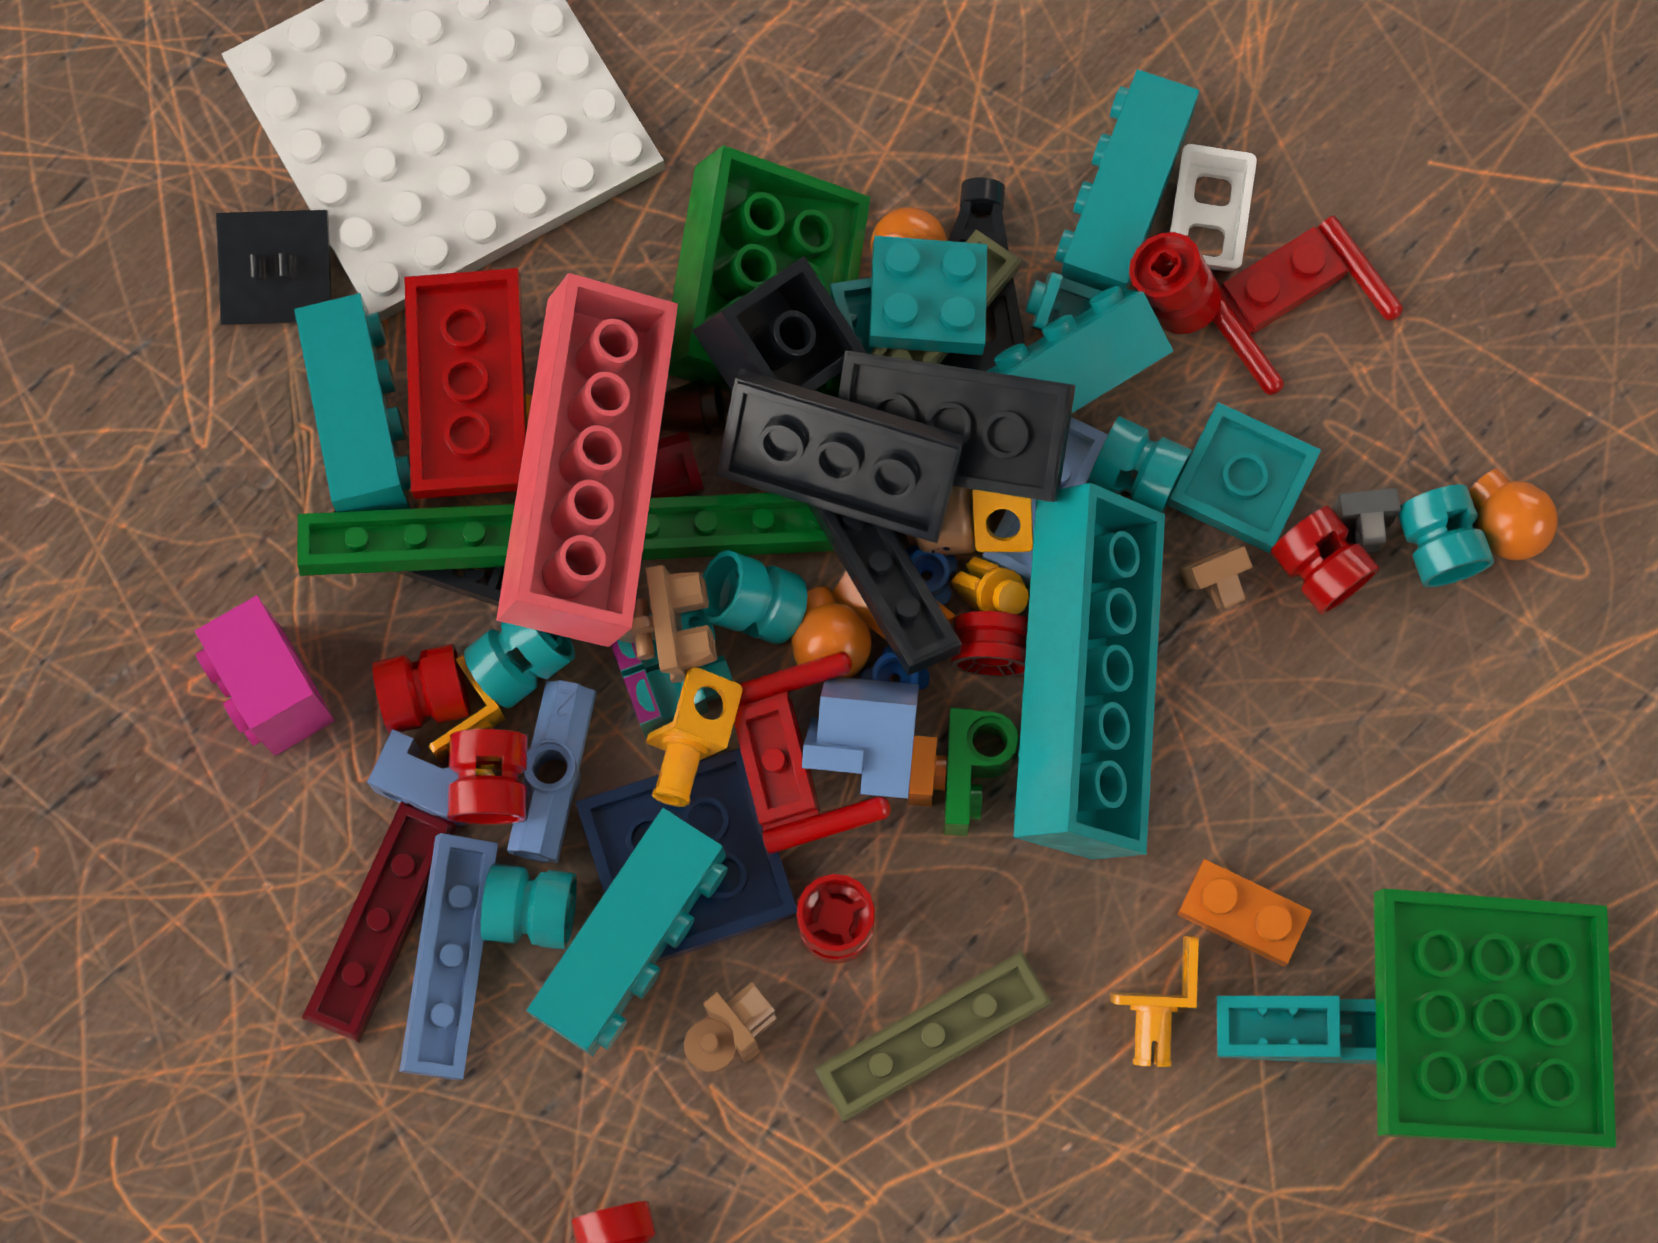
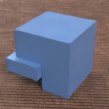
[802,677,919,799]

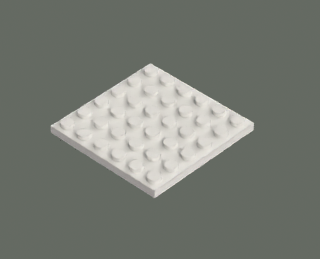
[222,0,665,321]

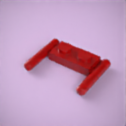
[1212,215,1403,395]
[734,651,891,854]

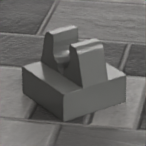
[1332,488,1401,554]

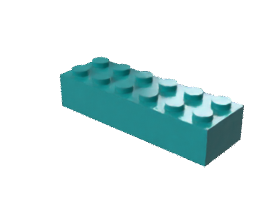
[1013,483,1165,860]

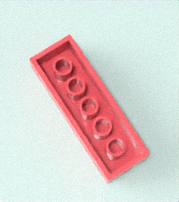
[496,273,678,647]

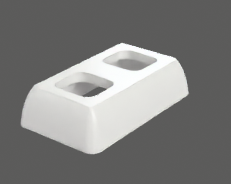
[1170,144,1257,272]

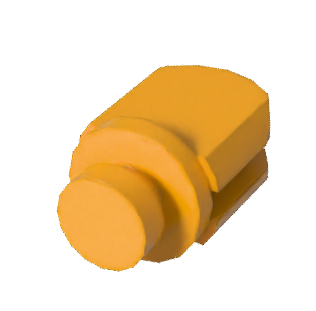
[951,556,1029,615]

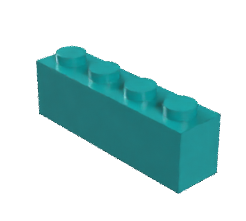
[1054,69,1200,291]
[988,286,1173,413]
[294,293,411,512]
[526,808,728,1057]

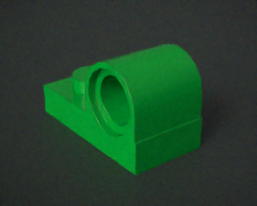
[944,708,1018,836]

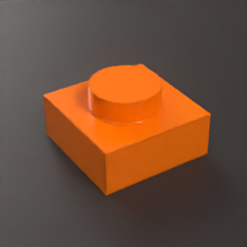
[908,736,947,807]

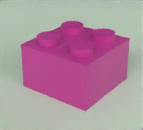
[194,595,335,756]

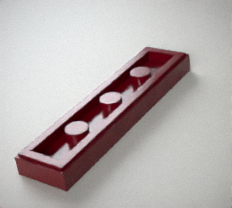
[302,801,457,1043]

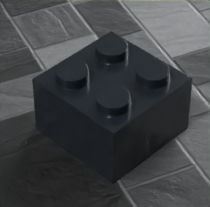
[692,256,867,391]

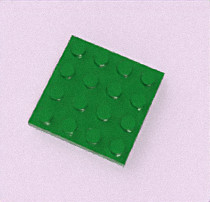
[1374,888,1616,1149]

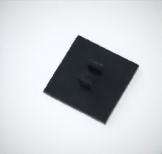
[216,210,332,325]

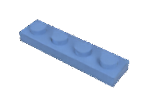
[399,833,498,1081]

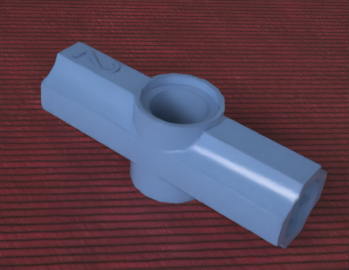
[507,680,597,863]

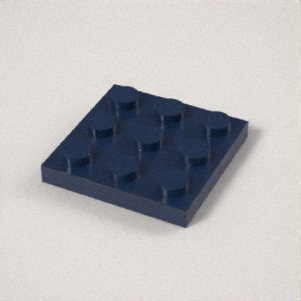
[576,748,797,964]

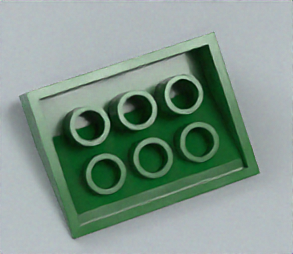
[668,145,871,398]

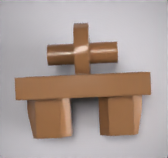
[618,565,717,683]
[684,982,778,1073]

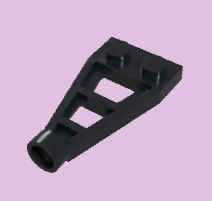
[940,177,1025,371]

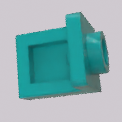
[1025,272,1102,331]

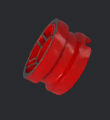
[951,611,1028,677]

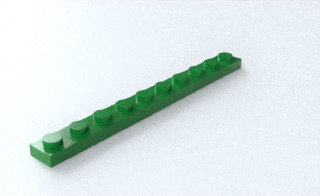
[297,493,834,576]

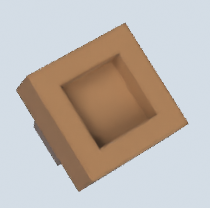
[1178,546,1253,610]

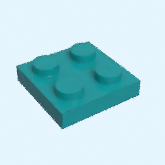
[868,236,987,355]
[1167,402,1321,554]

